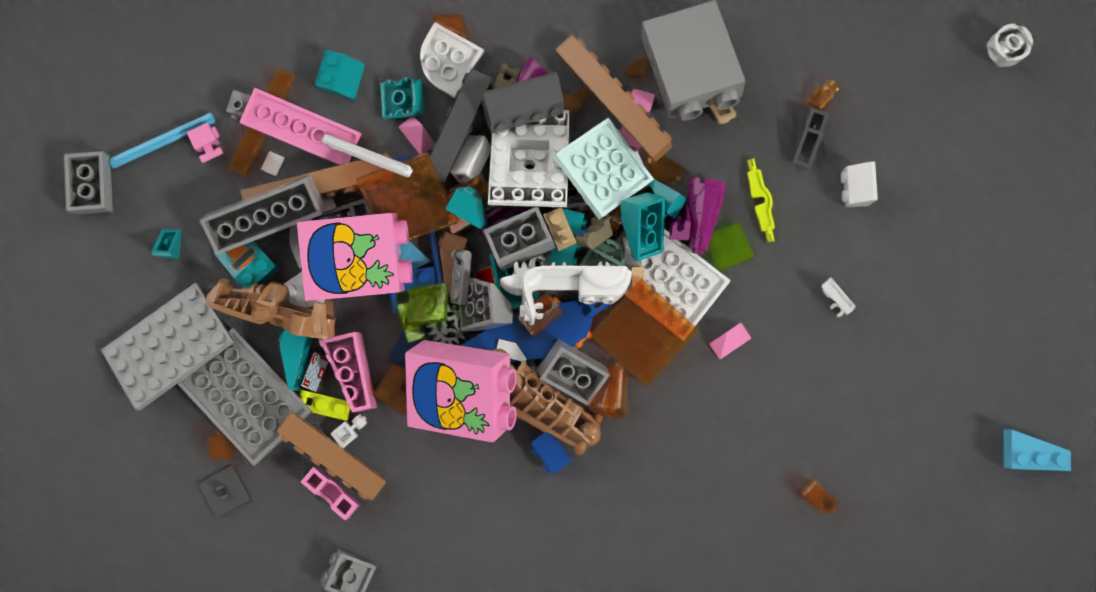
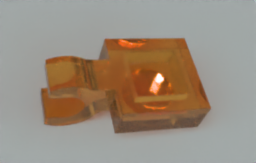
[807,78,840,111]
[563,87,590,118]

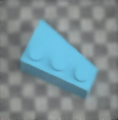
[1004,429,1071,471]

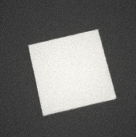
[261,151,285,176]

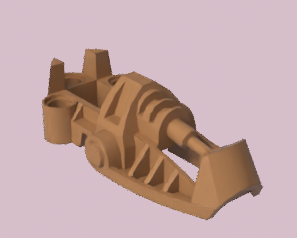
[206,278,336,339]

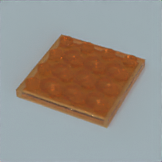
[356,152,459,240]
[590,278,699,387]

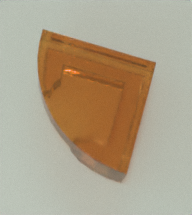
[625,59,647,79]

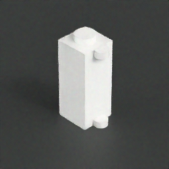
[450,135,491,187]

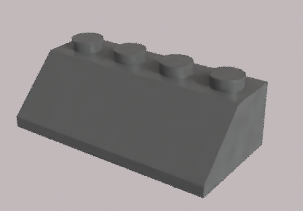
[483,72,564,134]

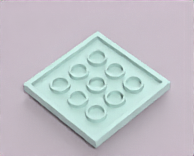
[553,118,654,220]

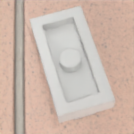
[821,277,856,317]

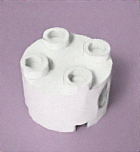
[987,24,1033,67]

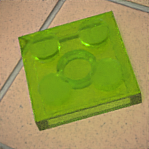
[708,222,754,272]
[407,283,448,326]

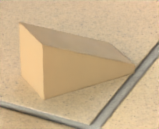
[630,266,644,292]

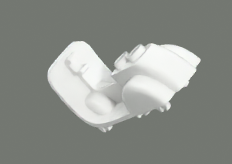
[500,261,632,326]

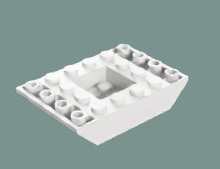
[488,110,569,207]

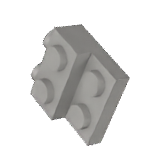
[321,549,376,592]

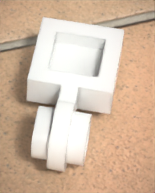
[330,414,368,448]

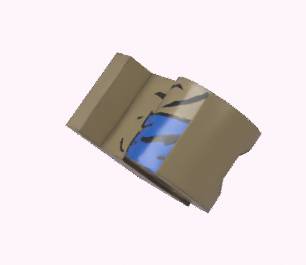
[576,216,613,249]

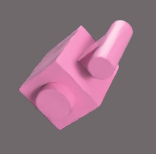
[187,123,223,163]

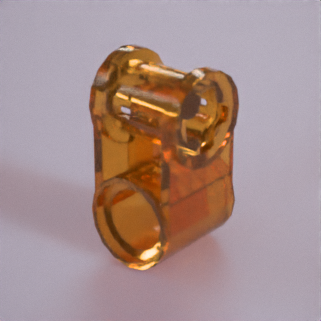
[799,479,837,514]

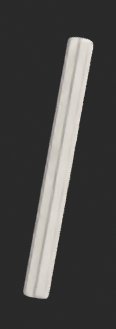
[322,134,413,177]

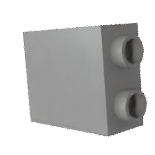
[642,0,746,121]

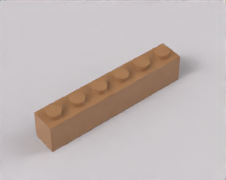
[277,410,386,500]

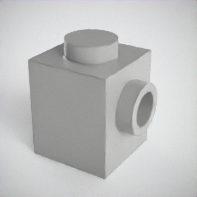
[226,90,251,122]

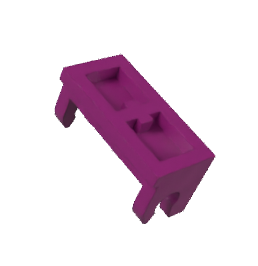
[667,202,691,240]

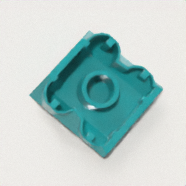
[380,77,425,119]

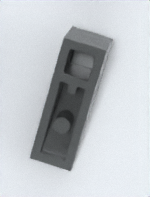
[312,198,375,221]

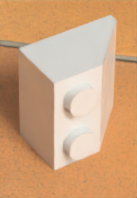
[841,161,878,207]

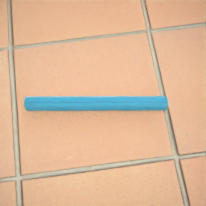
[109,113,215,168]

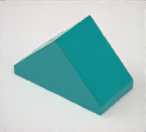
[151,229,181,260]

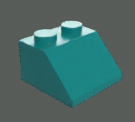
[315,49,365,101]
[446,186,488,229]

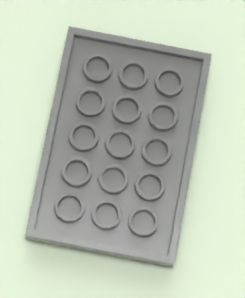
[101,282,235,411]
[177,328,313,466]

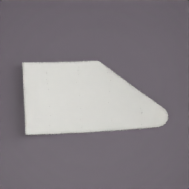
[497,339,526,361]

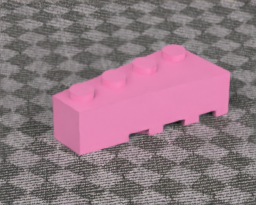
[319,332,377,412]

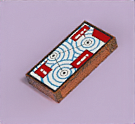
[299,351,330,394]

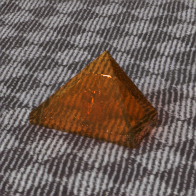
[433,14,469,40]
[647,155,686,183]

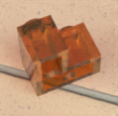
[372,363,407,416]

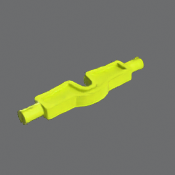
[747,159,775,243]

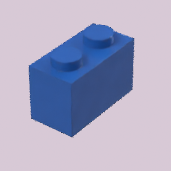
[530,432,572,474]

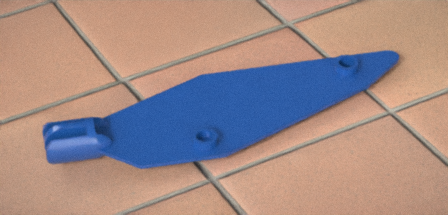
[460,300,613,362]

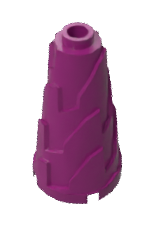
[688,178,727,255]

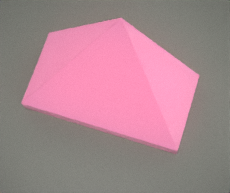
[398,117,434,157]
[709,323,751,360]

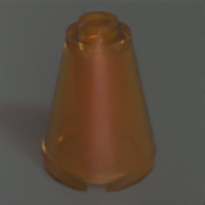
[589,363,628,419]

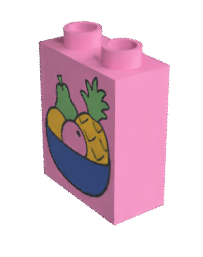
[297,213,413,301]
[405,340,517,443]

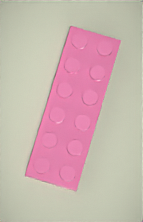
[239,88,362,165]

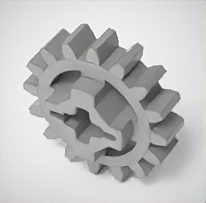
[426,304,468,345]

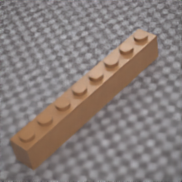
[555,35,673,162]
[240,153,396,200]

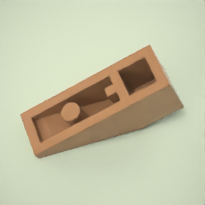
[438,232,469,295]

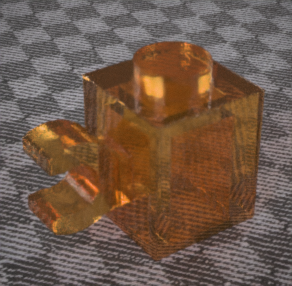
[209,431,239,459]

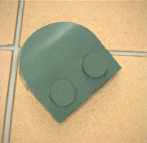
[580,239,625,266]

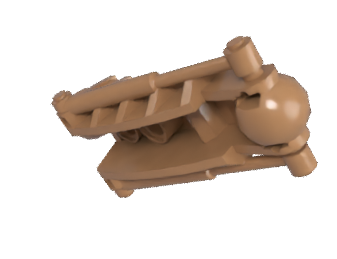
[491,349,603,456]

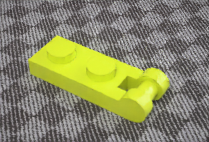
[299,390,351,421]

